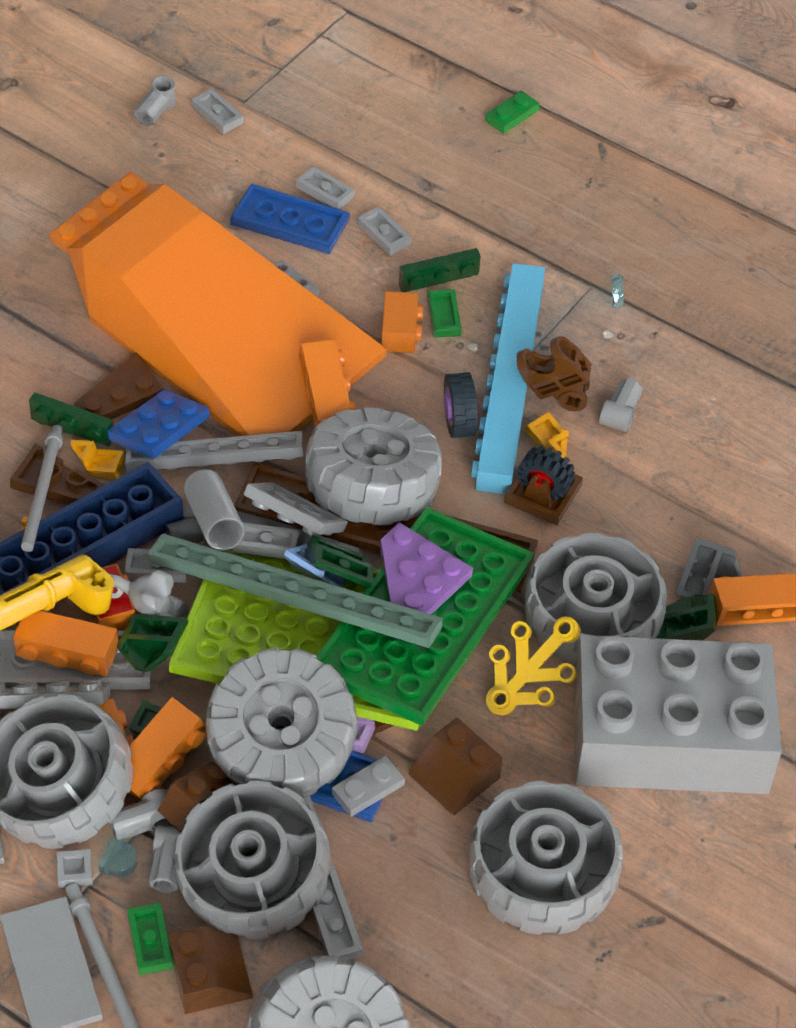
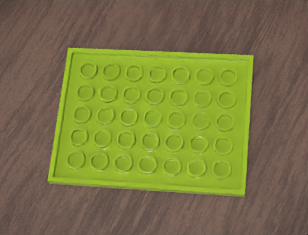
[169,547,419,731]

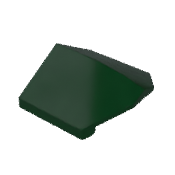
[657,593,716,641]
[116,614,189,672]

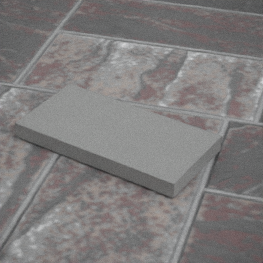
[0,896,103,1028]

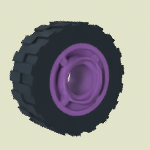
[444,372,478,438]

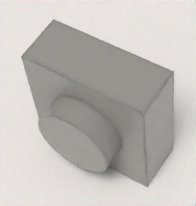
[56,849,93,888]

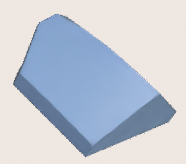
[284,544,346,587]

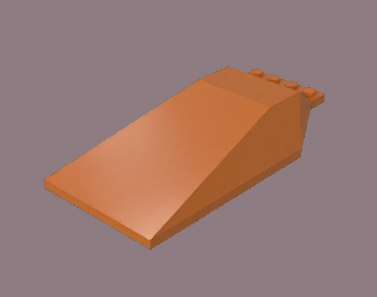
[49,171,387,436]

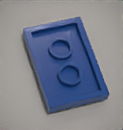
[107,389,210,459]

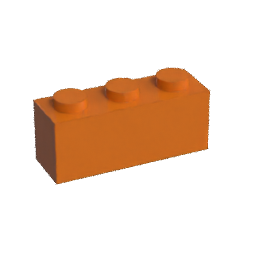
[299,339,356,428]
[707,573,796,626]
[13,611,118,677]
[129,697,206,802]

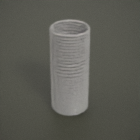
[184,470,245,550]

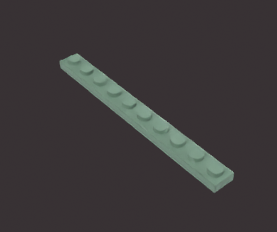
[148,534,442,648]

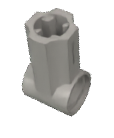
[134,75,176,126]
[599,377,643,433]
[110,789,175,841]
[149,825,182,893]

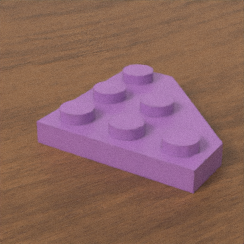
[380,523,473,614]

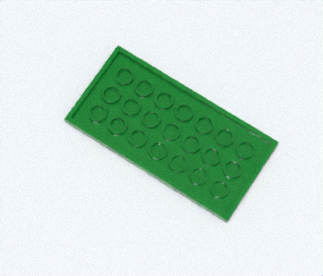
[317,507,535,726]

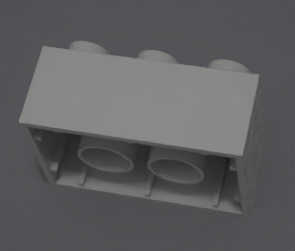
[573,635,782,794]

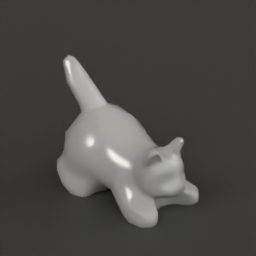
[109,570,188,617]

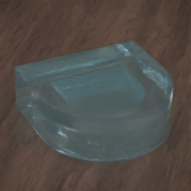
[612,274,624,308]
[98,838,138,877]

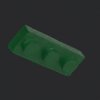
[399,248,481,292]
[29,392,113,447]

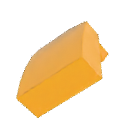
[524,412,569,458]
[70,440,126,480]

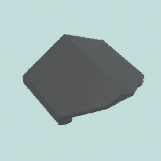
[676,537,742,598]

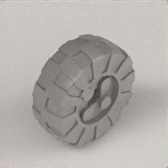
[305,407,442,525]
[524,533,667,667]
[206,647,357,798]
[0,694,134,849]
[174,781,331,940]
[468,781,623,935]
[244,956,410,1028]

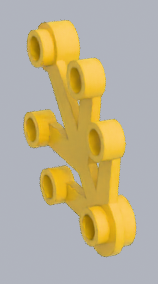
[486,616,580,716]

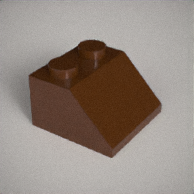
[409,717,503,816]
[169,926,253,1014]

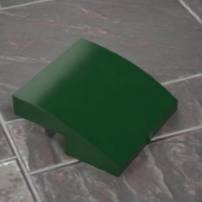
[307,535,373,588]

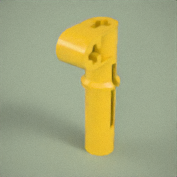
[0,554,114,631]

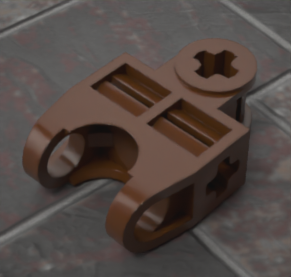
[517,336,592,411]

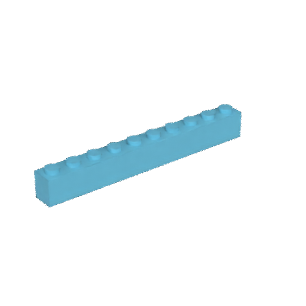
[471,263,545,494]

